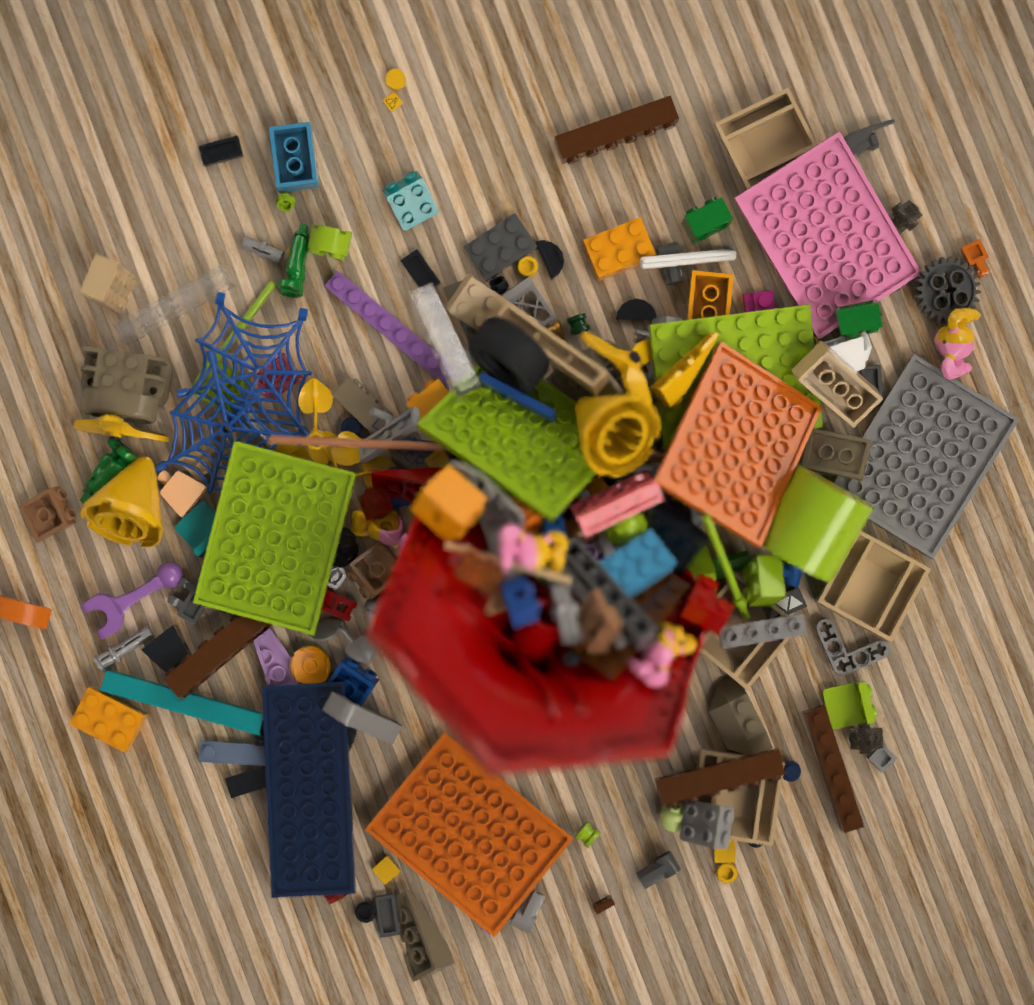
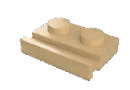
[177,431,228,481]

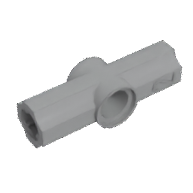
[549,581,582,645]

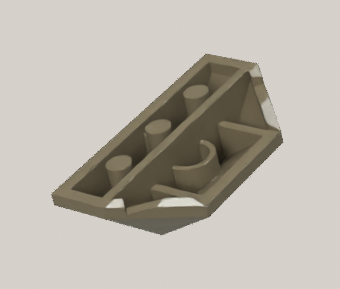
[708,676,773,755]

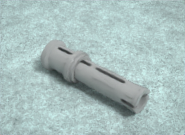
[93,626,155,672]

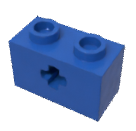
[500,575,541,628]

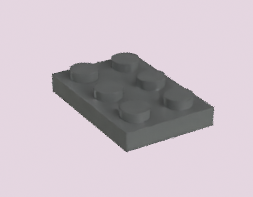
[464,213,538,282]

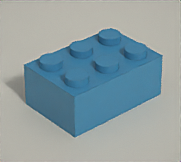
[269,122,320,193]
[599,529,677,599]

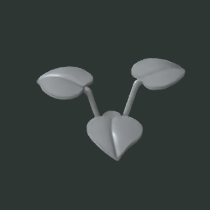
[309,593,383,665]

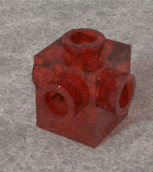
[358,486,394,520]

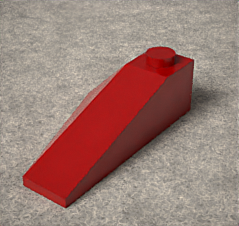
[371,467,444,506]

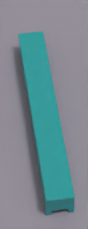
[99,670,264,736]

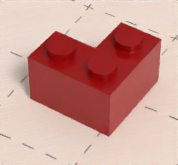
[680,573,734,636]

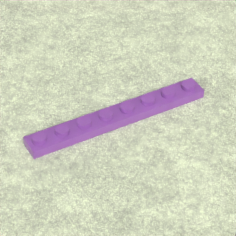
[325,270,464,389]

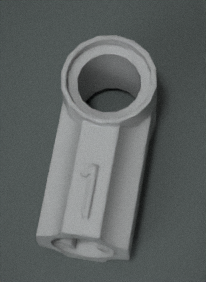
[510,889,545,934]

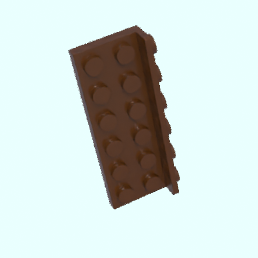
[573,573,691,681]

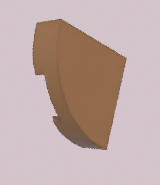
[485,589,508,616]

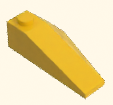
[649,332,719,407]

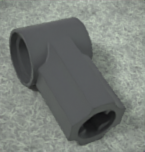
[656,242,684,285]
[636,851,681,889]

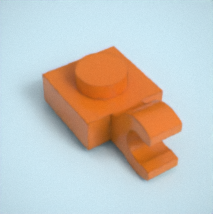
[960,239,990,278]

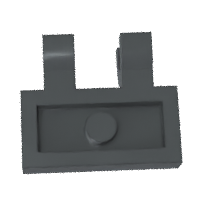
[167,576,206,625]

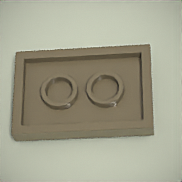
[802,428,872,481]

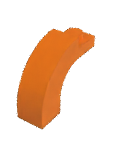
[0,595,52,629]

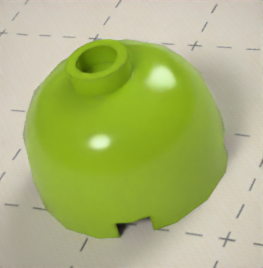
[603,513,647,547]

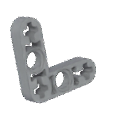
[815,619,890,676]

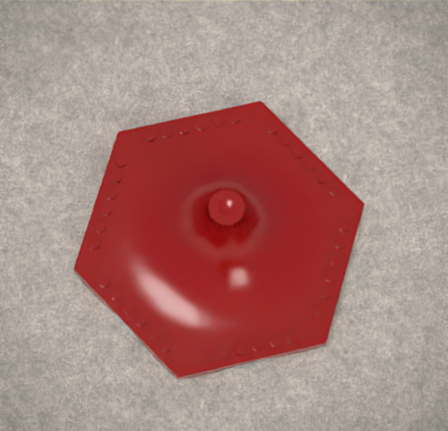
[366,480,707,777]

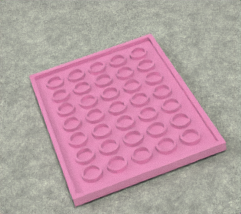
[733,131,920,340]

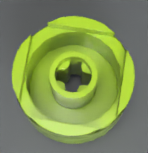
[307,224,352,260]

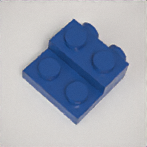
[327,656,380,706]

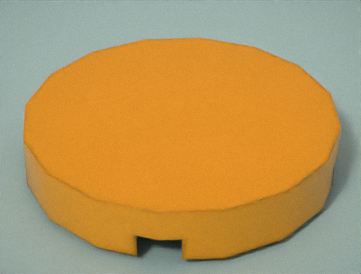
[289,645,331,684]

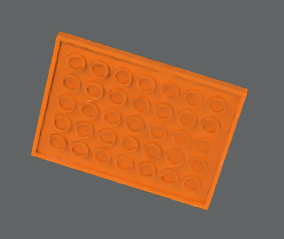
[654,342,822,548]
[365,732,574,937]

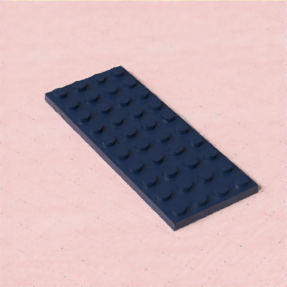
[262,682,356,898]

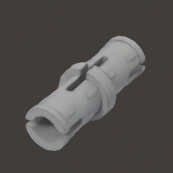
[242,236,285,263]

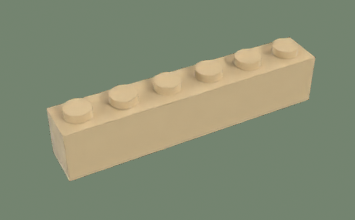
[495,302,609,396]

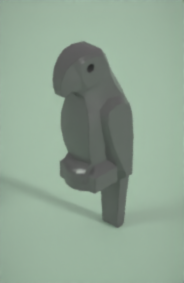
[844,119,895,156]

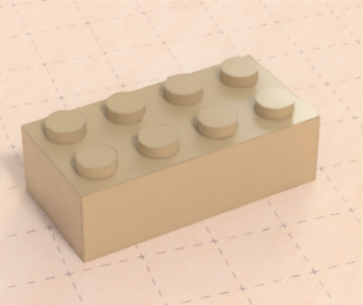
[79,254,136,314]
[445,273,539,330]
[792,340,883,428]

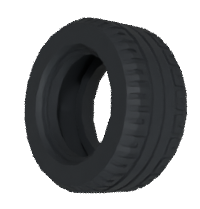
[468,316,550,394]

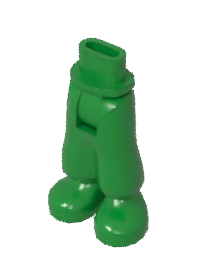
[277,224,309,298]
[79,439,137,504]

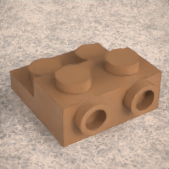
[19,486,76,543]
[345,541,397,600]
[577,590,623,653]

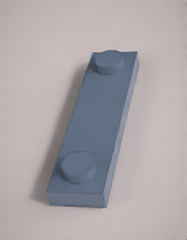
[198,740,265,766]

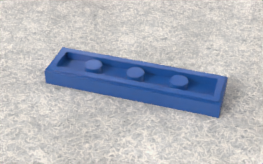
[478,372,557,423]

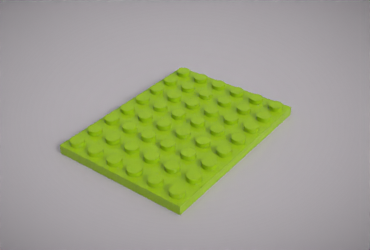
[648,304,823,450]
[417,365,598,522]
[193,441,357,636]

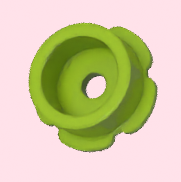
[275,193,296,212]

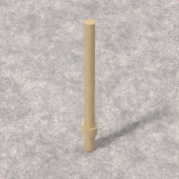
[444,541,572,585]

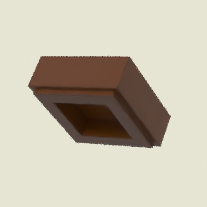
[593,895,615,915]

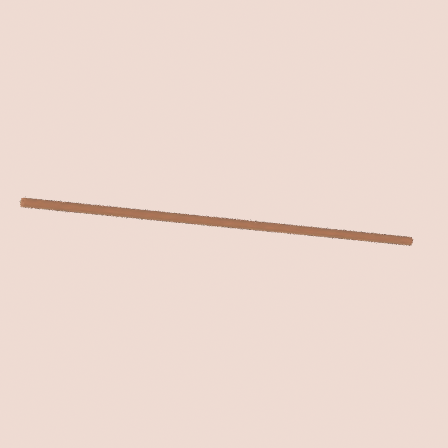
[269,435,666,461]

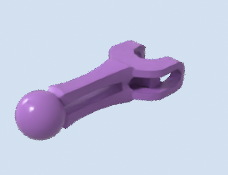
[80,562,183,639]

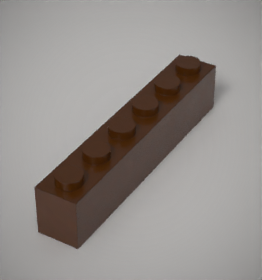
[554,95,679,164]
[163,614,273,701]
[802,705,864,833]
[655,748,786,807]

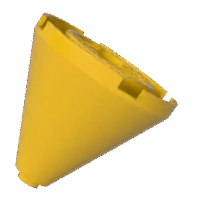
[574,395,660,477]
[80,456,164,548]

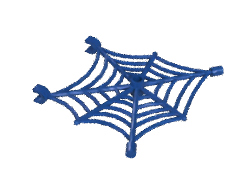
[176,292,312,437]
[155,350,306,494]

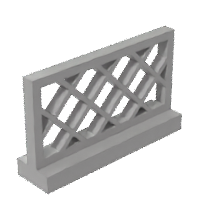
[461,277,556,338]

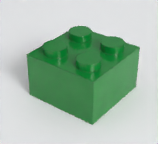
[682,197,733,245]
[836,299,883,338]

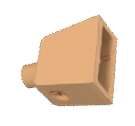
[157,469,208,518]

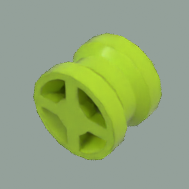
[575,821,600,848]

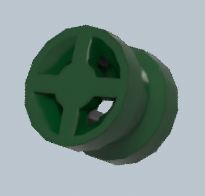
[566,313,591,335]

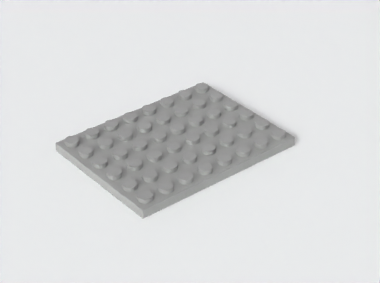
[833,354,1020,559]

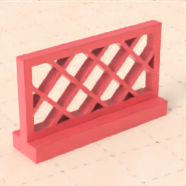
[569,469,664,537]

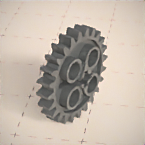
[914,257,981,324]

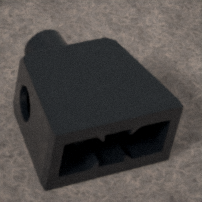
[141,625,192,672]

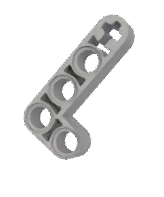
[322,691,402,744]

